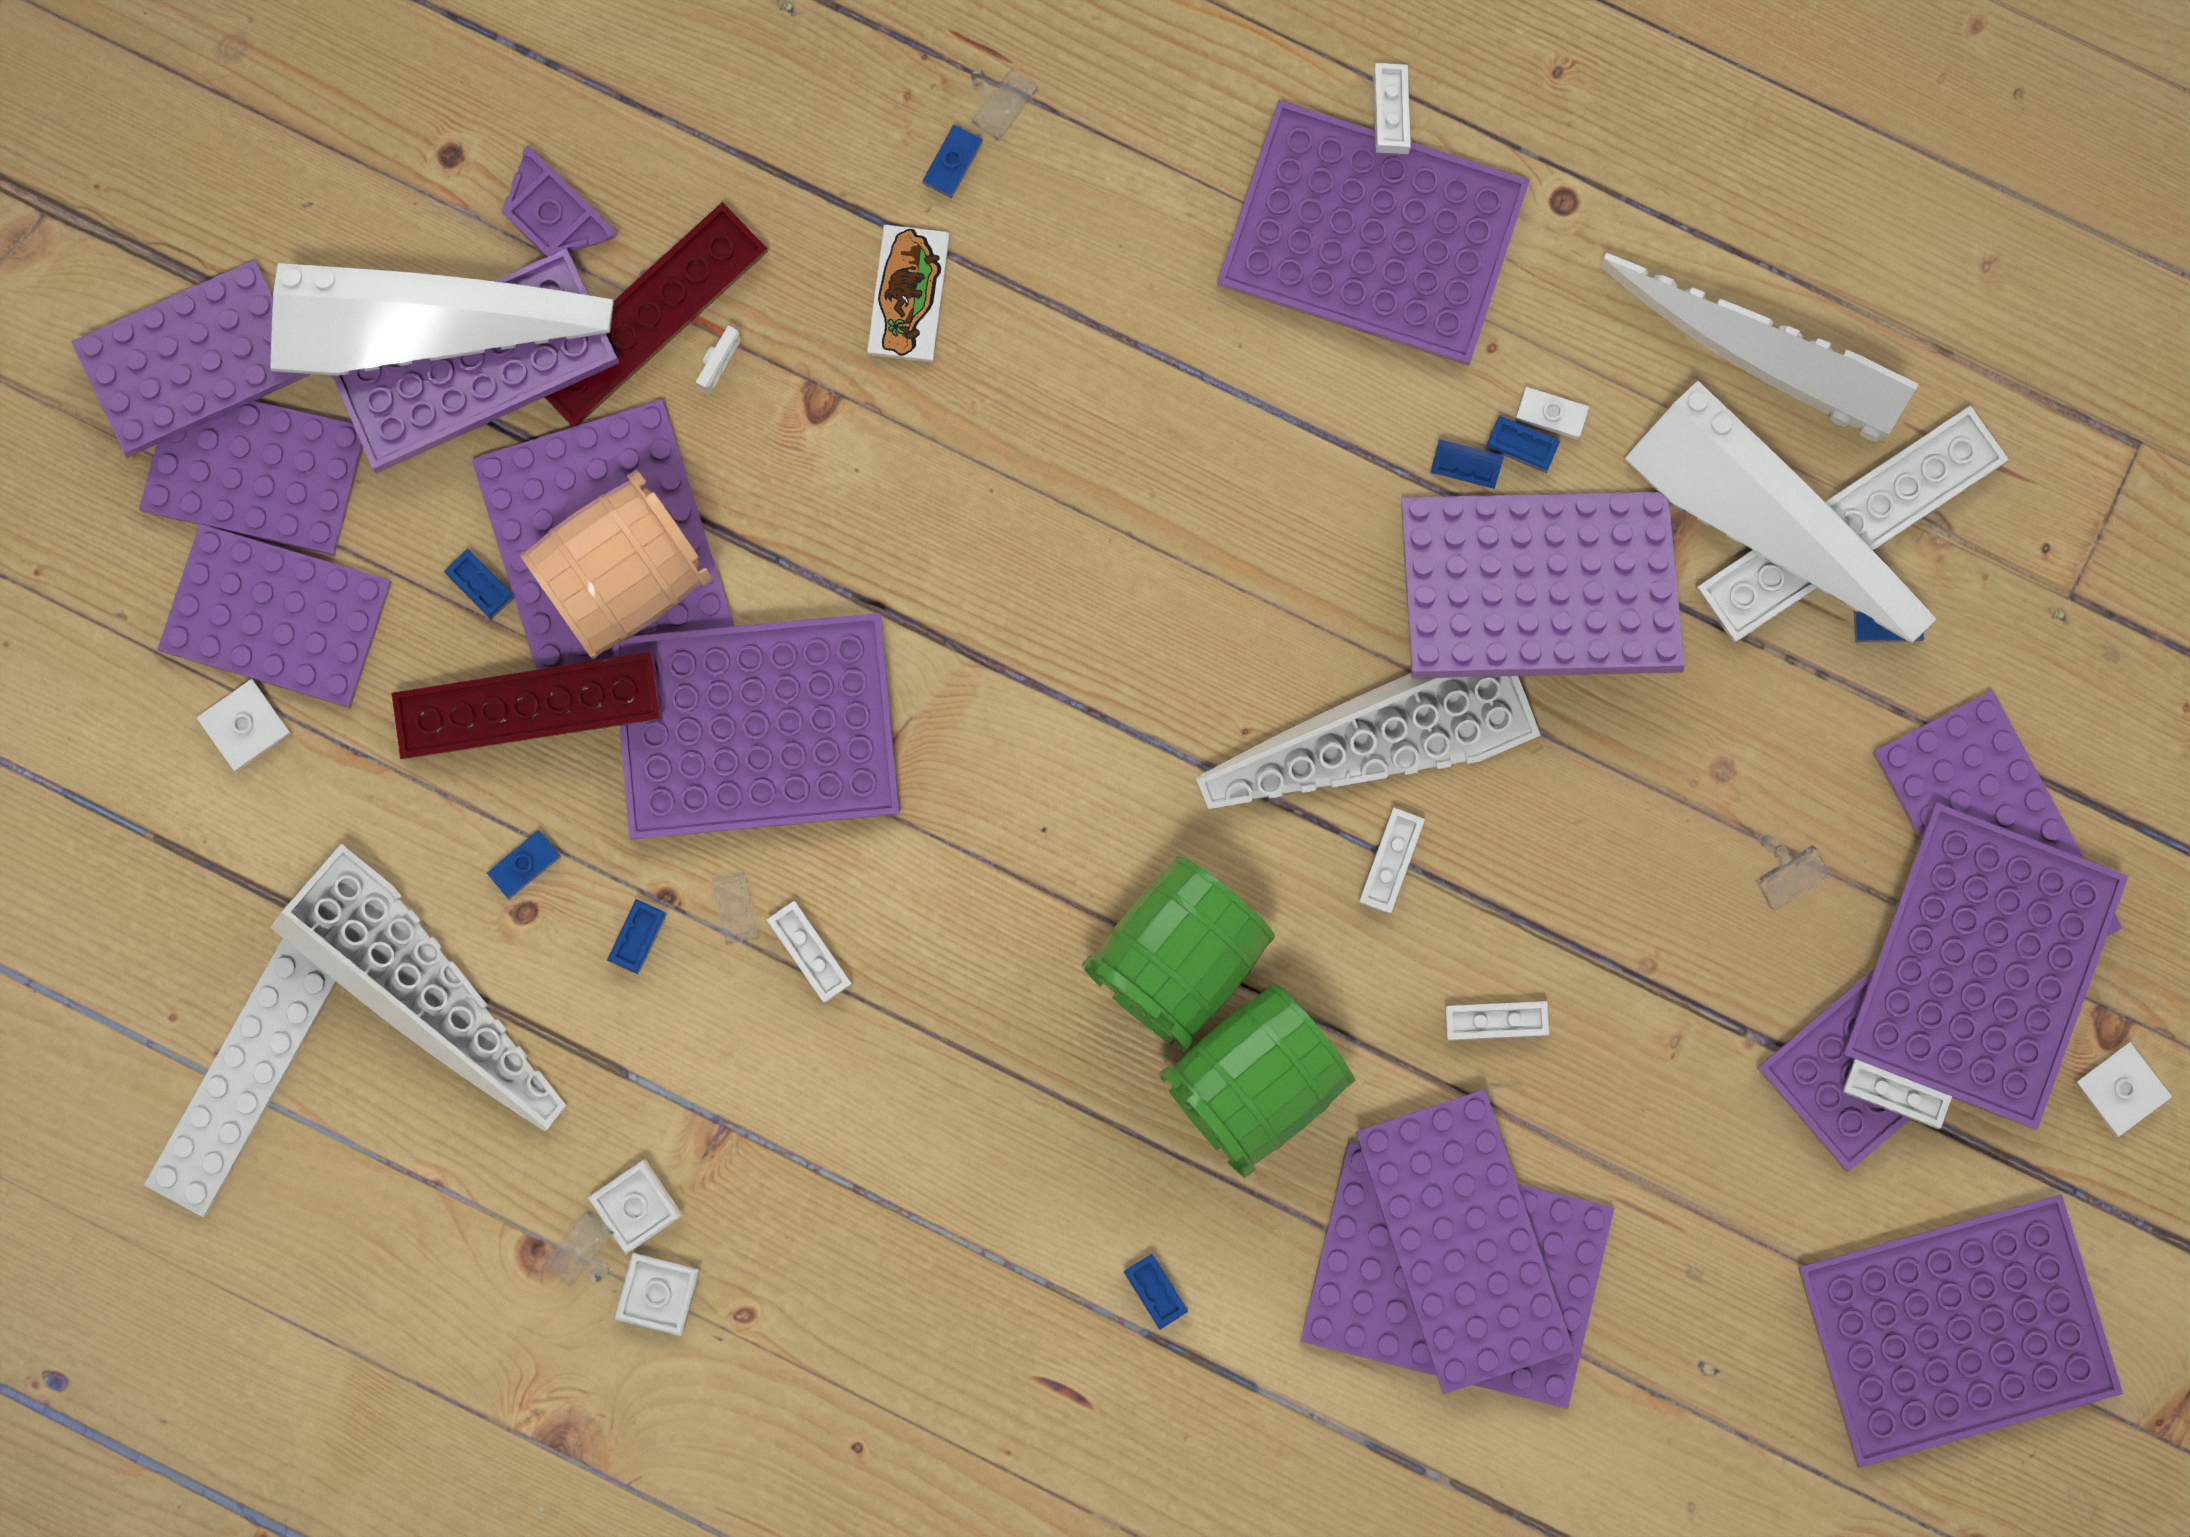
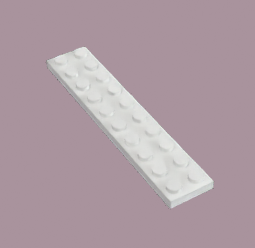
[1696,406,2009,644]
[144,939,338,1218]

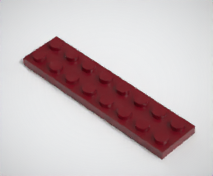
[544,202,768,428]
[391,652,663,760]

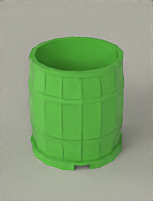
[1082,856,1275,1053]
[1158,983,1356,1179]

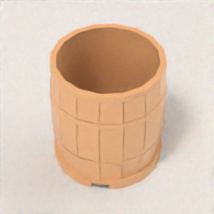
[519,469,714,660]

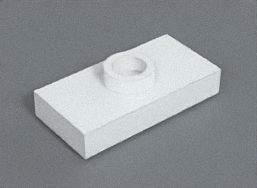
[696,325,741,395]
[1515,387,1589,440]

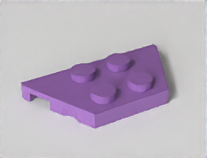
[502,145,618,257]

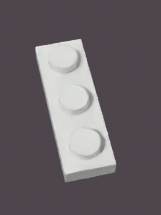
[1373,63,1411,154]
[1359,808,1425,915]
[767,901,852,1004]
[1445,1001,1549,1041]
[1842,1059,1952,1129]

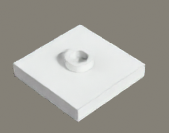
[196,679,291,773]
[2075,1042,2172,1138]
[588,1159,683,1255]
[615,1253,700,1336]

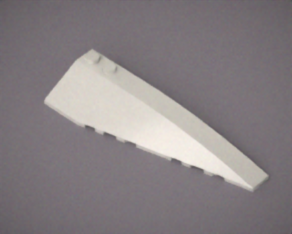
[1600,253,1918,442]
[270,263,614,376]
[1625,381,1936,643]
[1196,673,1541,809]
[270,844,566,1131]

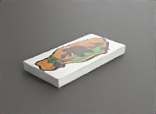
[867,225,950,363]

